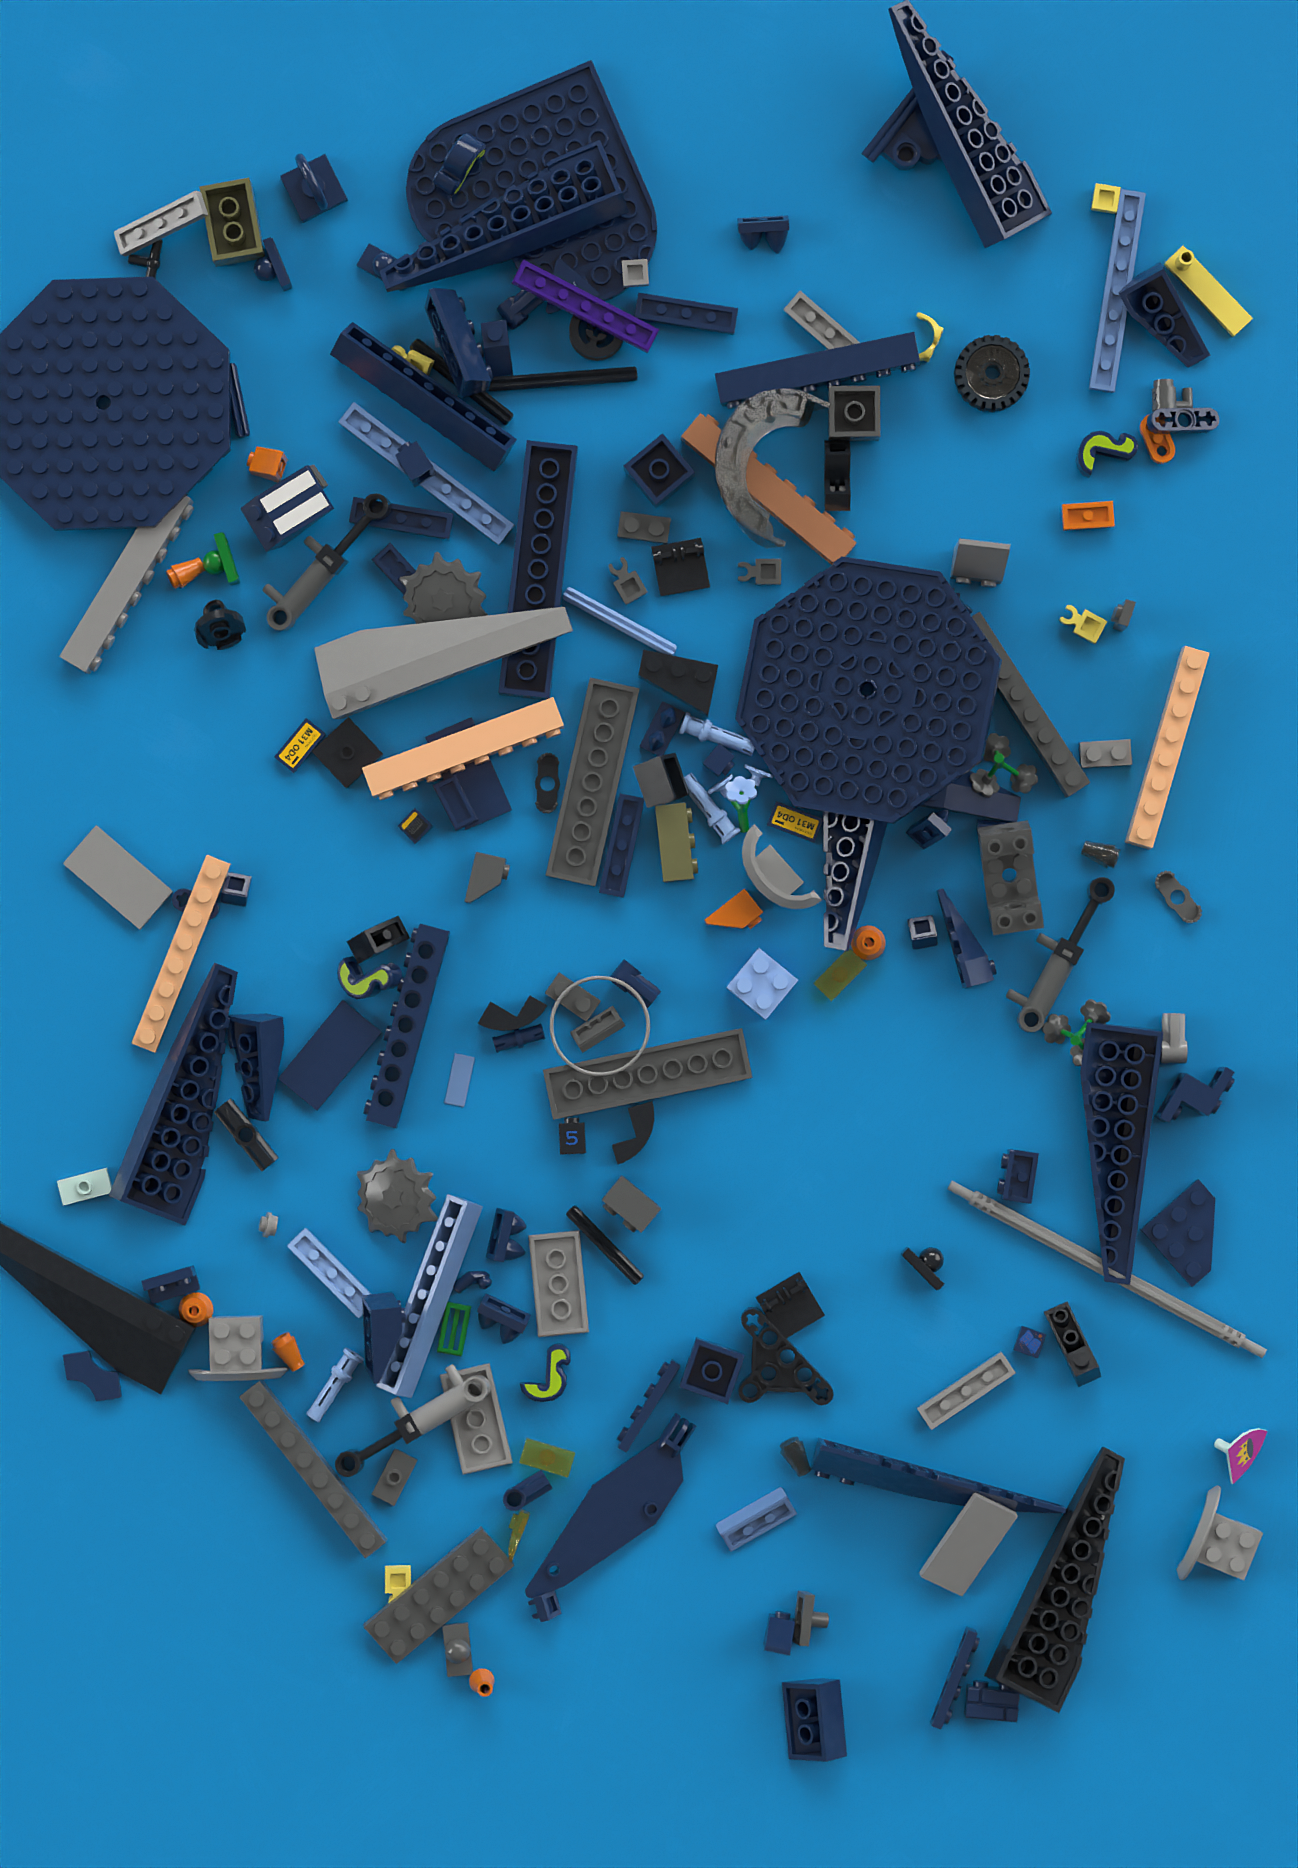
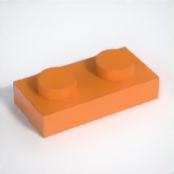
[1061,501,1115,531]

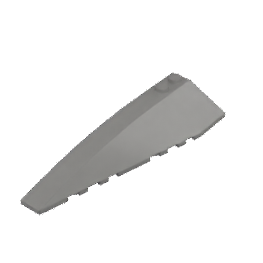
[314,607,573,719]

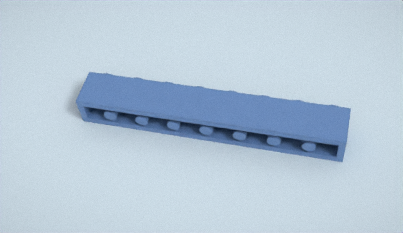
[376,1194,483,1398]

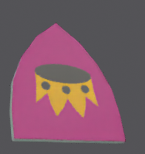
[1214,1428,1267,1484]

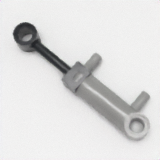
[335,1364,491,1477]

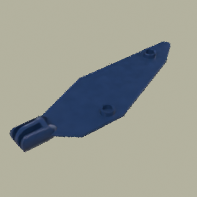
[525,1413,697,1598]

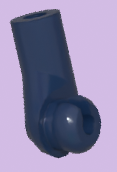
[453,1271,492,1294]

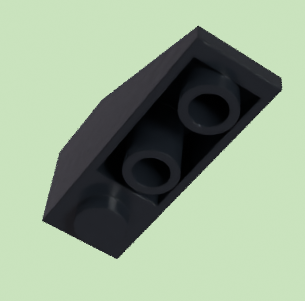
[1044,1302,1101,1387]

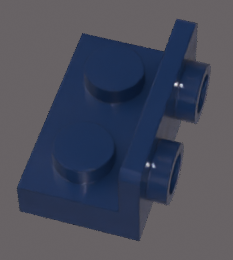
[141,1265,200,1304]

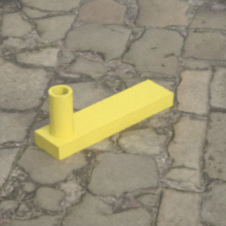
[1164,246,1253,337]

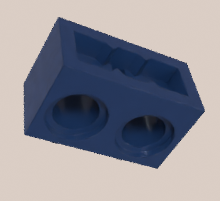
[395,441,436,487]

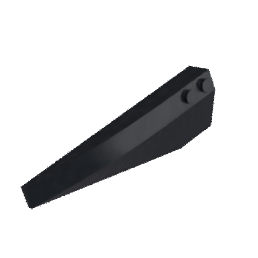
[0,1221,197,1394]
[984,1447,1125,1713]

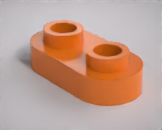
[1140,414,1175,464]

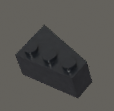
[638,650,718,717]

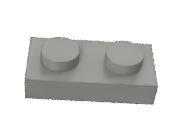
[1079,739,1132,768]

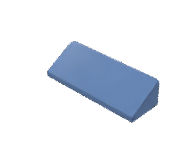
[716,1487,797,1551]

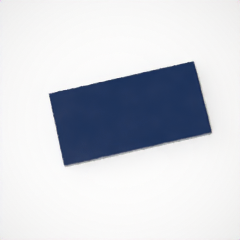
[425,717,512,830]
[278,1000,382,1111]

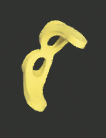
[916,312,944,363]

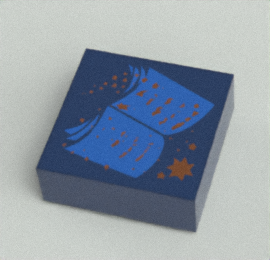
[1013,1326,1046,1358]

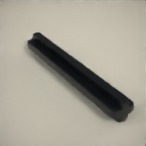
[566,1205,644,1285]

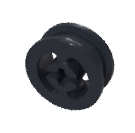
[569,315,623,361]

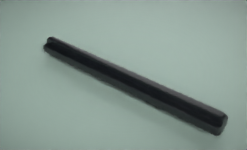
[489,367,638,392]

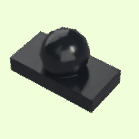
[901,1247,944,1290]

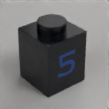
[559,1118,586,1154]

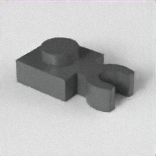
[608,557,648,605]
[738,559,781,585]

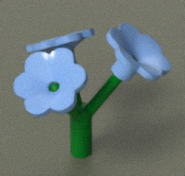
[708,764,774,833]

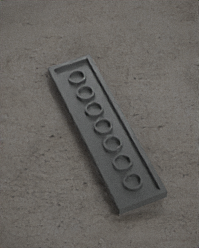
[546,678,640,887]
[543,1028,752,1120]

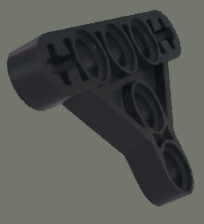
[738,1307,834,1405]

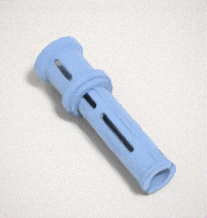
[679,712,755,756]
[684,773,741,844]
[306,1347,364,1422]

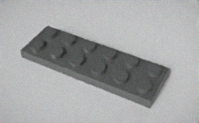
[363,1526,514,1664]

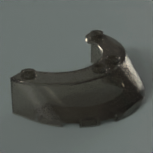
[715,388,831,549]

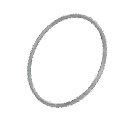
[550,976,650,1076]

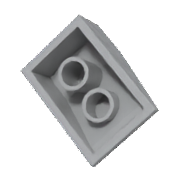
[950,539,1010,587]

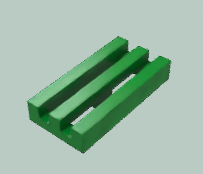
[437,1302,472,1357]

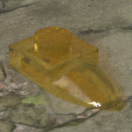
[508,1509,530,1562]

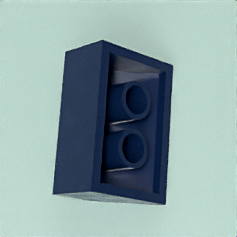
[782,1678,847,1762]

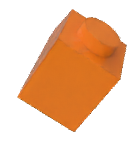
[247,446,288,482]
[704,888,763,929]

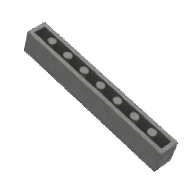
[972,612,1090,798]
[239,1380,387,1559]

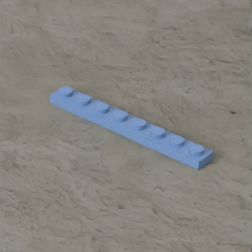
[1089,189,1146,393]
[339,402,515,546]

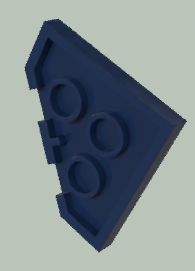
[1140,1179,1216,1287]

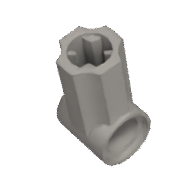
[1160,1013,1188,1063]

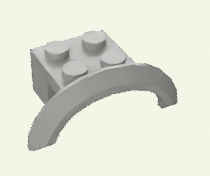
[742,824,821,909]
[188,1315,289,1381]
[1176,1485,1263,1580]

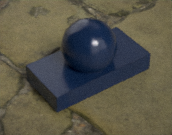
[254,237,293,291]
[357,243,402,291]

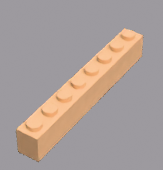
[1125,646,1210,849]
[362,697,564,800]

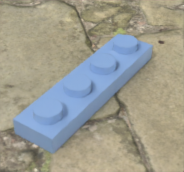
[287,1228,371,1318]

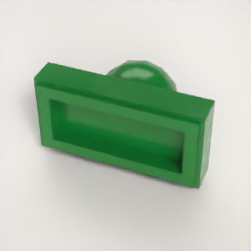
[202,532,240,586]

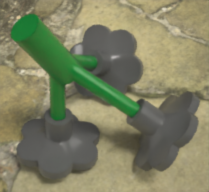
[969,733,1038,798]
[1042,999,1111,1066]

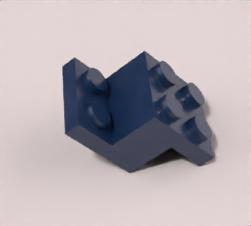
[1154,1067,1235,1122]

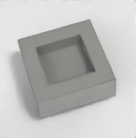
[622,259,649,288]

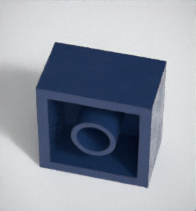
[623,433,695,508]
[679,1337,745,1404]

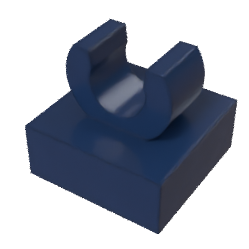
[528,1590,562,1622]

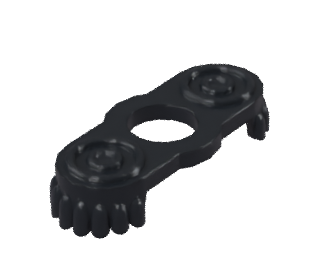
[535,753,560,814]

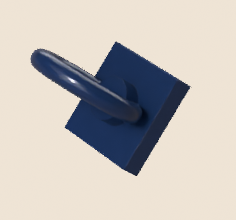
[280,153,348,223]

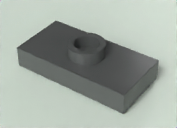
[570,1006,625,1053]
[372,1448,418,1506]

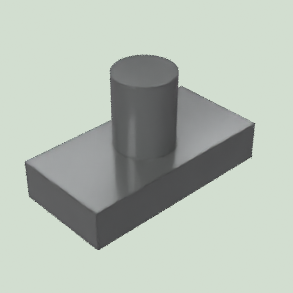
[792,1591,829,1646]

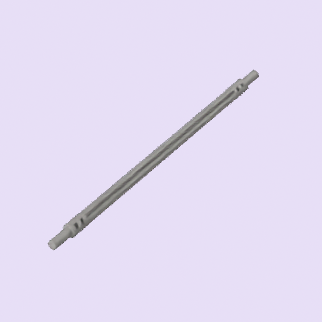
[947,1181,1267,1358]

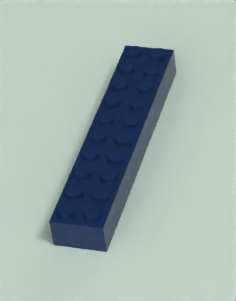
[498,440,578,700]

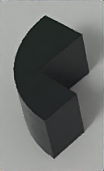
[824,440,851,511]
[478,995,547,1031]
[612,1101,654,1164]

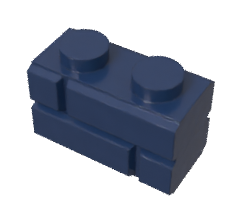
[964,1680,1020,1722]

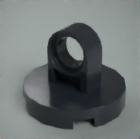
[194,600,246,650]

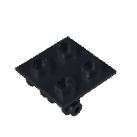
[651,538,710,597]
[756,1272,825,1338]

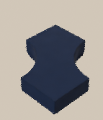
[63,1351,122,1401]

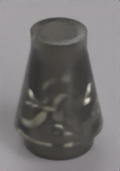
[1081,841,1121,869]
[780,1437,811,1477]

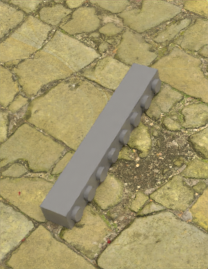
[59,496,194,674]

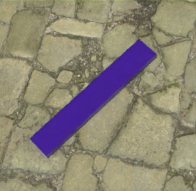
[511,259,659,353]

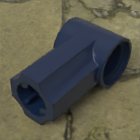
[497,289,544,330]
[610,959,661,1008]
[503,1470,553,1511]

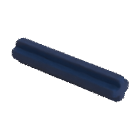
[230,363,250,438]

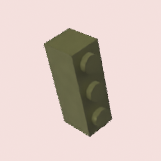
[655,803,698,883]

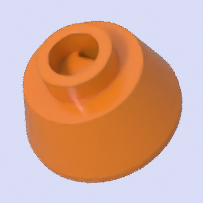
[851,926,886,960]
[179,1292,213,1327]

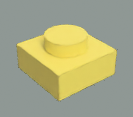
[1091,183,1121,214]

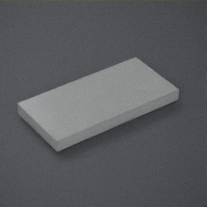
[63,825,174,930]
[529,1230,589,1337]
[440,1363,513,1475]
[919,1493,1018,1596]

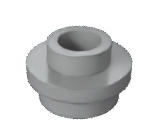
[259,1212,278,1238]

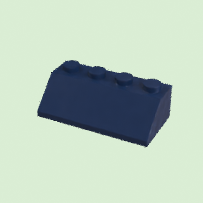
[424,288,493,399]

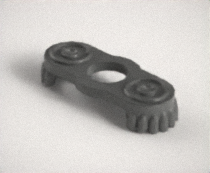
[1155,871,1202,923]

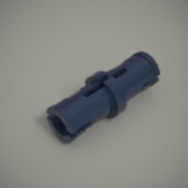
[492,1023,545,1053]

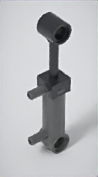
[263,493,392,631]
[1006,877,1115,1032]

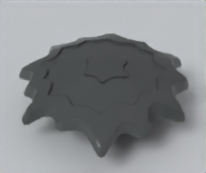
[400,552,488,624]
[357,1149,438,1244]

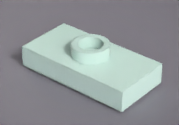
[57,1168,112,1206]

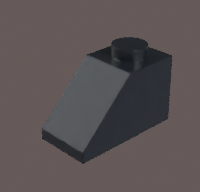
[346,915,410,964]

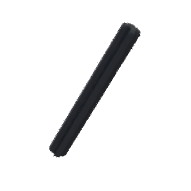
[410,338,513,425]

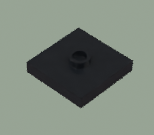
[312,717,384,789]

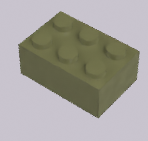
[199,178,265,267]

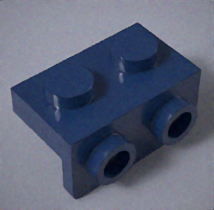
[997,1149,1039,1204]

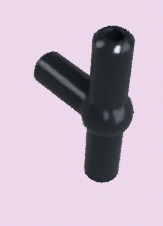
[128,239,163,278]

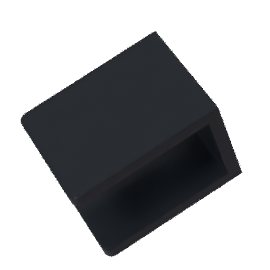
[633,753,689,808]

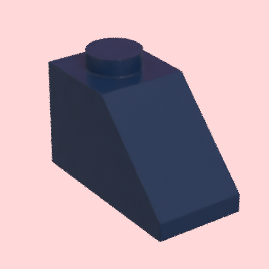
[481,320,513,377]
[763,1611,795,1656]

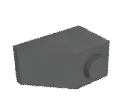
[465,852,510,903]

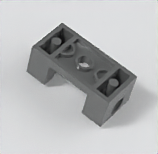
[977,821,1044,935]

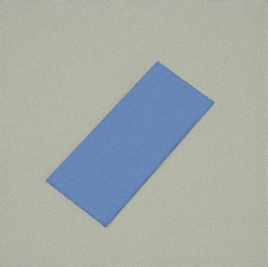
[444,1053,475,1107]

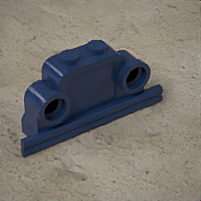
[861,50,954,171]

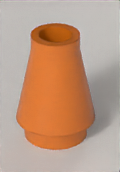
[166,557,205,589]
[271,1332,305,1372]
[469,1668,495,1697]

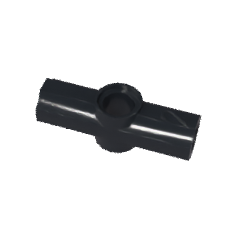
[214,1098,279,1171]

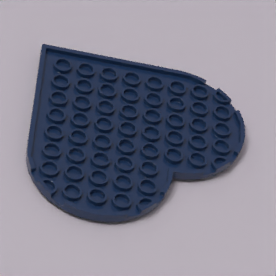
[406,60,657,301]

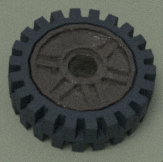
[954,335,1030,412]

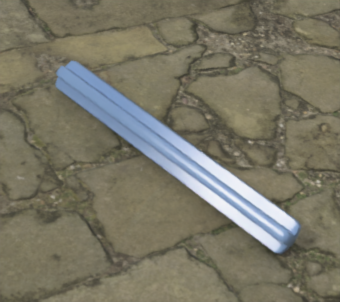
[563,587,677,656]

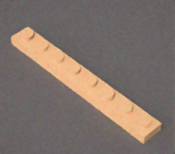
[132,854,231,1053]

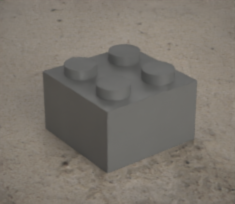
[828,386,880,441]
[602,1175,661,1233]

